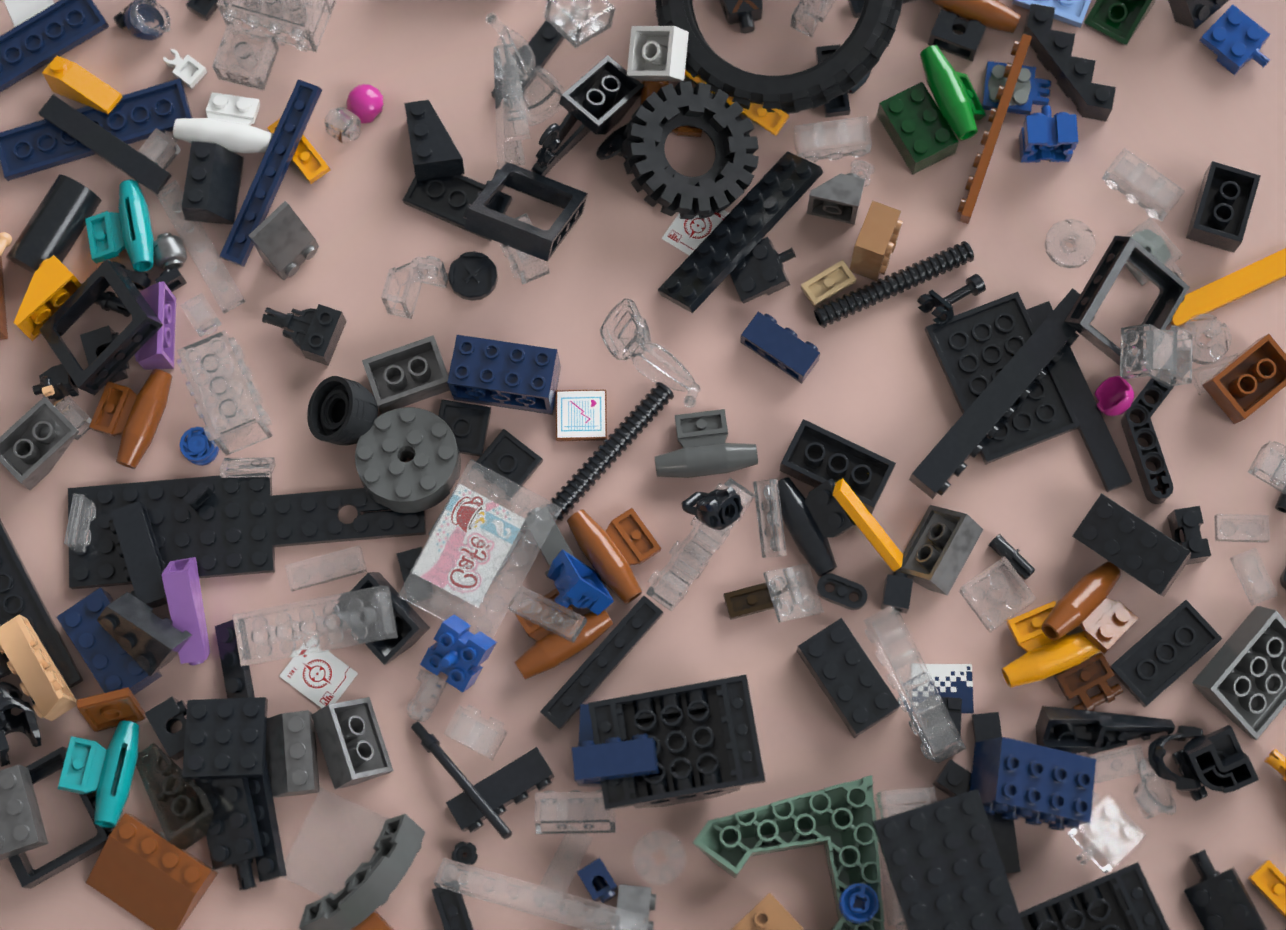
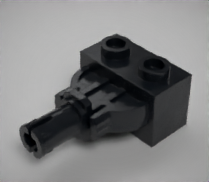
[262,304,347,366]

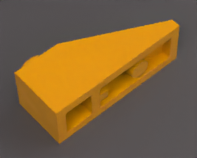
[42,56,123,114]

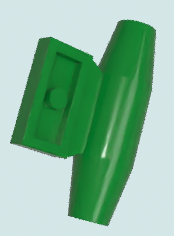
[920,45,987,140]

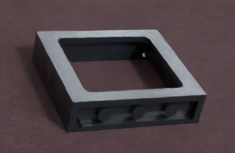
[464,162,588,262]
[1064,236,1190,372]
[39,259,163,396]
[8,746,114,889]

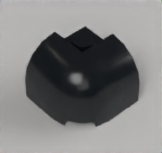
[1184,725,1259,793]

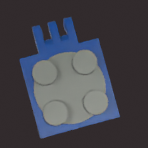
[982,61,1051,115]

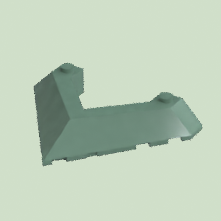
[693,775,885,930]

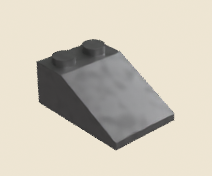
[249,201,319,280]
[0,396,79,490]

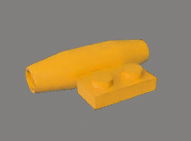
[1002,601,1100,688]

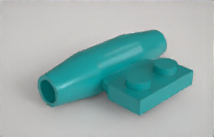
[85,180,154,272]
[57,721,140,828]

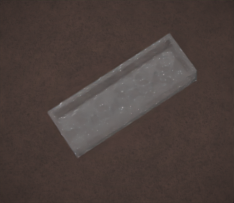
[233,586,398,666]

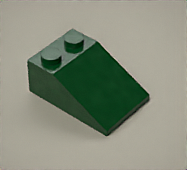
[1084,0,1156,46]

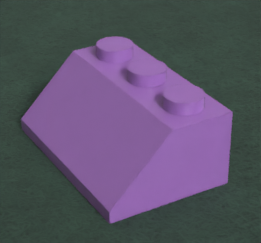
[135,282,176,370]

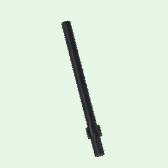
[411,722,512,840]

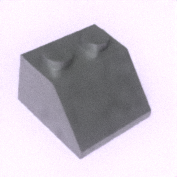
[807,173,865,225]

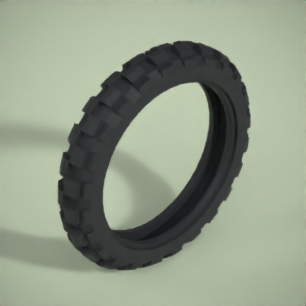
[655,0,903,114]

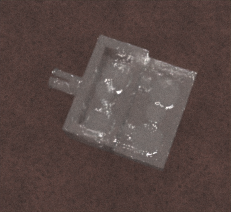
[1067,795,1146,874]

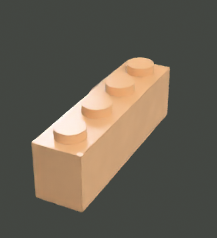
[0,614,77,721]

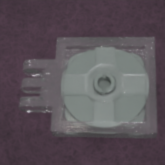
[1125,217,1184,286]

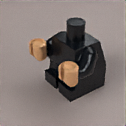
[32,364,79,410]

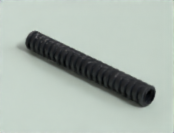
[814,241,974,328]
[545,382,674,521]

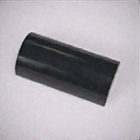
[6,174,102,273]

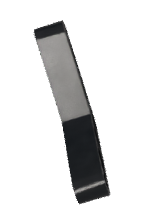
[1121,347,1193,504]

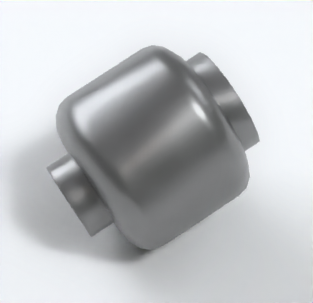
[153,233,187,270]

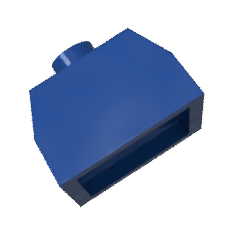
[547,549,614,615]

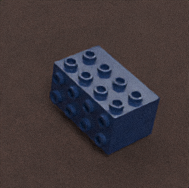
[970,737,1096,831]

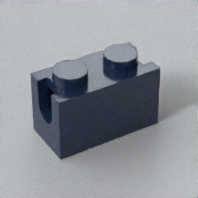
[577,858,619,904]

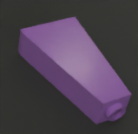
[161,557,210,665]

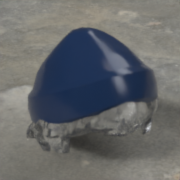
[124,0,171,40]

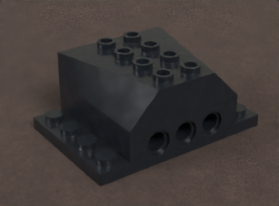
[588,675,766,810]
[1019,862,1170,930]

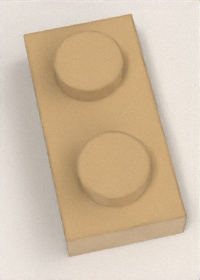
[801,260,857,308]

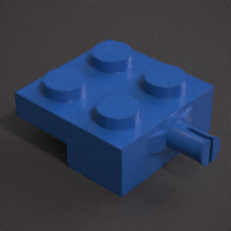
[1200,4,1270,75]

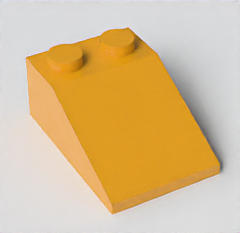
[13,255,82,341]

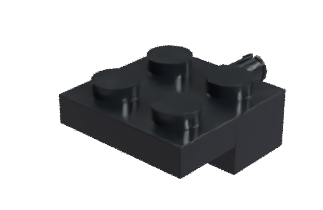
[730,236,796,304]

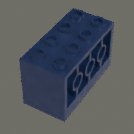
[447,335,561,415]

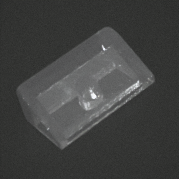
[1089,744,1146,784]

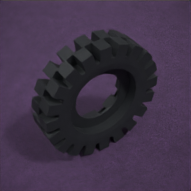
[622,81,759,220]

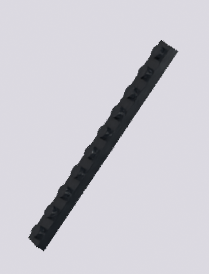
[215,619,287,882]

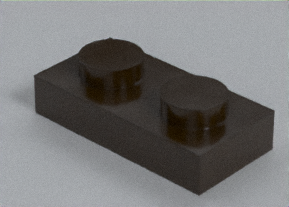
[723,581,780,620]

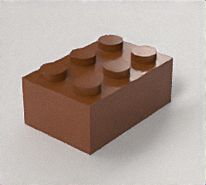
[1202,334,1286,424]

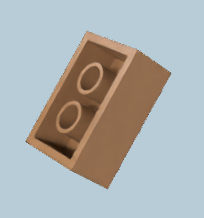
[849,200,903,281]

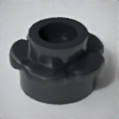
[452,842,478,868]

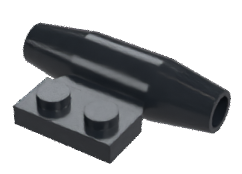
[771,477,856,577]

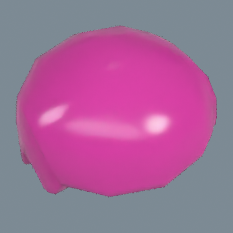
[346,84,383,123]
[1095,375,1134,417]

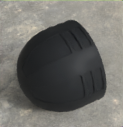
[307,376,378,446]

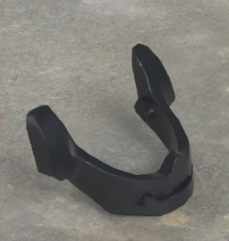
[1148,726,1203,791]

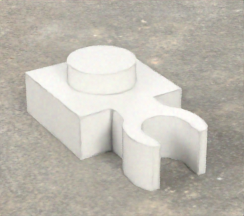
[163,49,208,89]

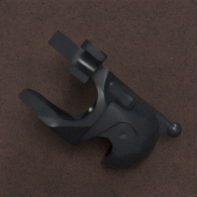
[0,682,41,767]

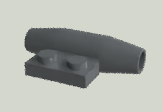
[655,409,758,478]

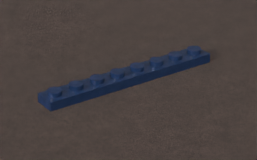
[220,79,322,267]

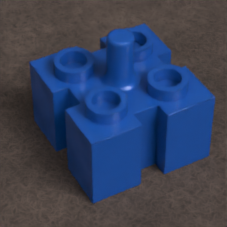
[1019,105,1078,163]
[420,615,497,693]

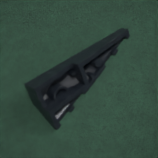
[1036,706,1175,755]

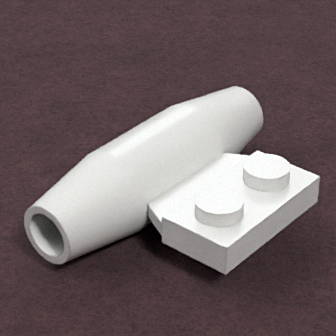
[173,92,273,153]

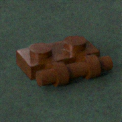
[1055,652,1123,711]

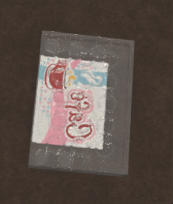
[397,459,563,639]

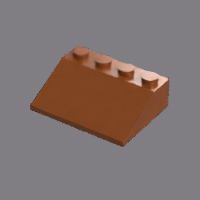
[86,813,218,930]

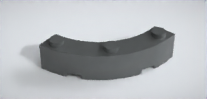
[299,814,425,930]

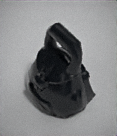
[681,487,743,530]

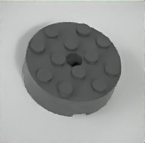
[355,407,461,513]

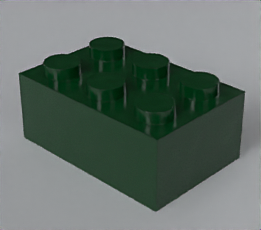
[877,82,959,174]

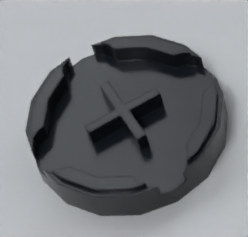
[448,251,498,301]

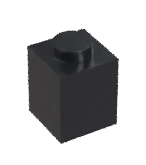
[881,572,913,614]

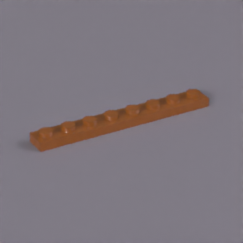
[957,34,1032,224]

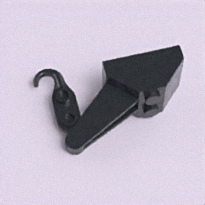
[531,55,644,176]

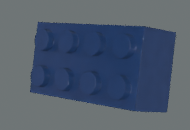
[56,587,162,695]

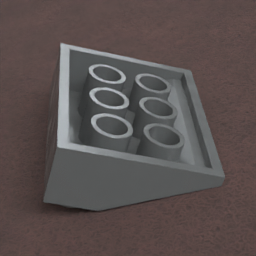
[1192,606,1286,740]

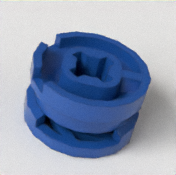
[179,427,219,466]
[839,883,879,924]

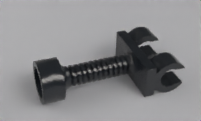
[917,274,986,325]

